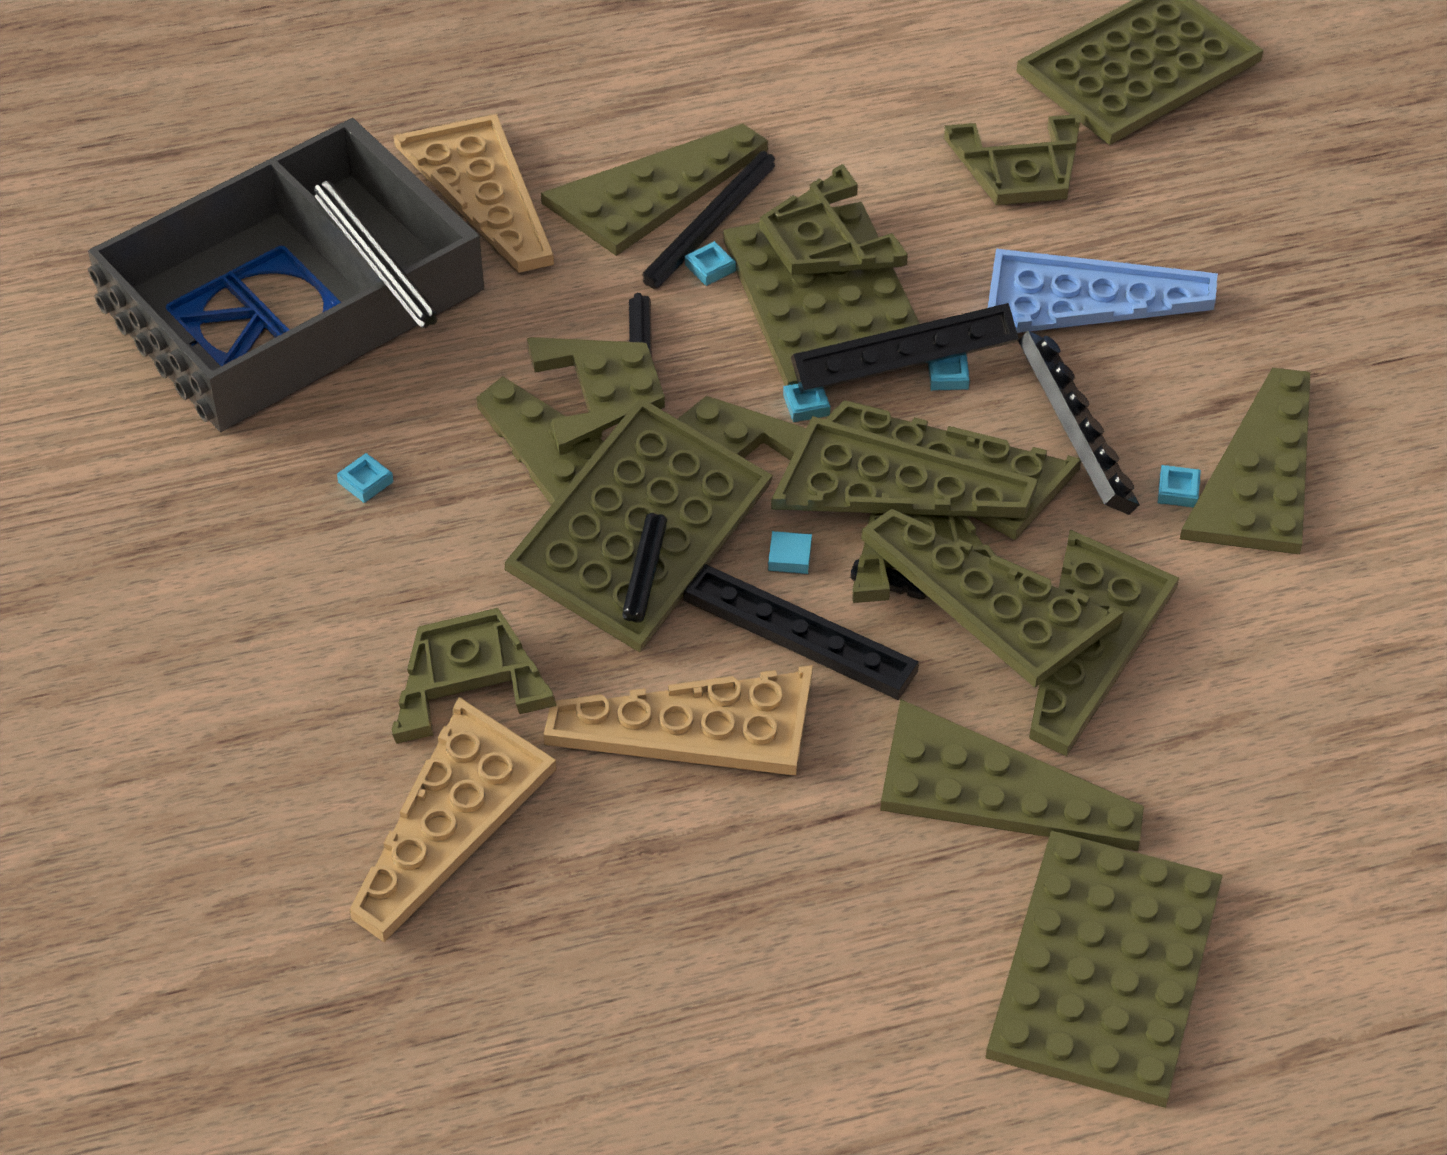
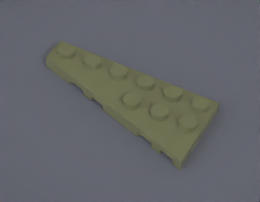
[541,124,768,256]
[1180,367,1311,555]
[476,376,604,505]
[825,400,1081,540]
[771,416,1038,518]
[861,509,1124,688]
[1029,529,1179,756]
[880,699,1144,851]

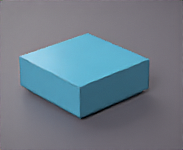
[685,241,736,286]
[928,354,970,390]
[783,384,831,422]
[337,453,394,503]
[1157,465,1201,508]
[768,531,812,574]

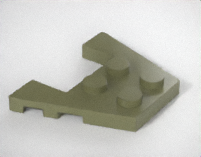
[944,114,1081,205]
[760,164,908,275]
[527,337,665,455]
[678,396,806,461]
[852,513,995,603]
[392,608,556,744]

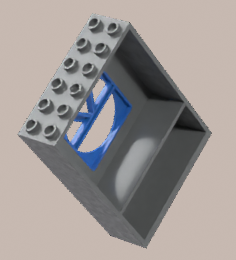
[88,117,484,433]

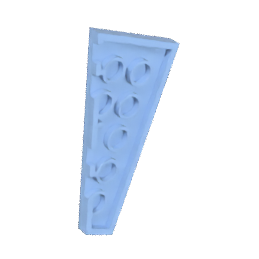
[988,249,1218,333]

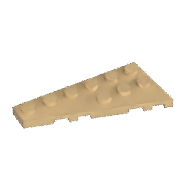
[394,114,554,273]
[543,665,813,776]
[349,697,557,942]

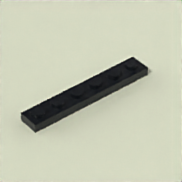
[791,303,1019,394]
[1018,331,1140,515]
[683,564,919,700]

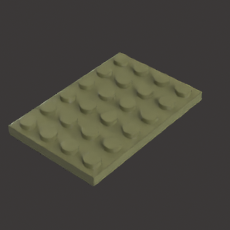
[1016,0,1264,145]
[723,201,920,386]
[505,397,773,653]
[985,830,1223,1108]

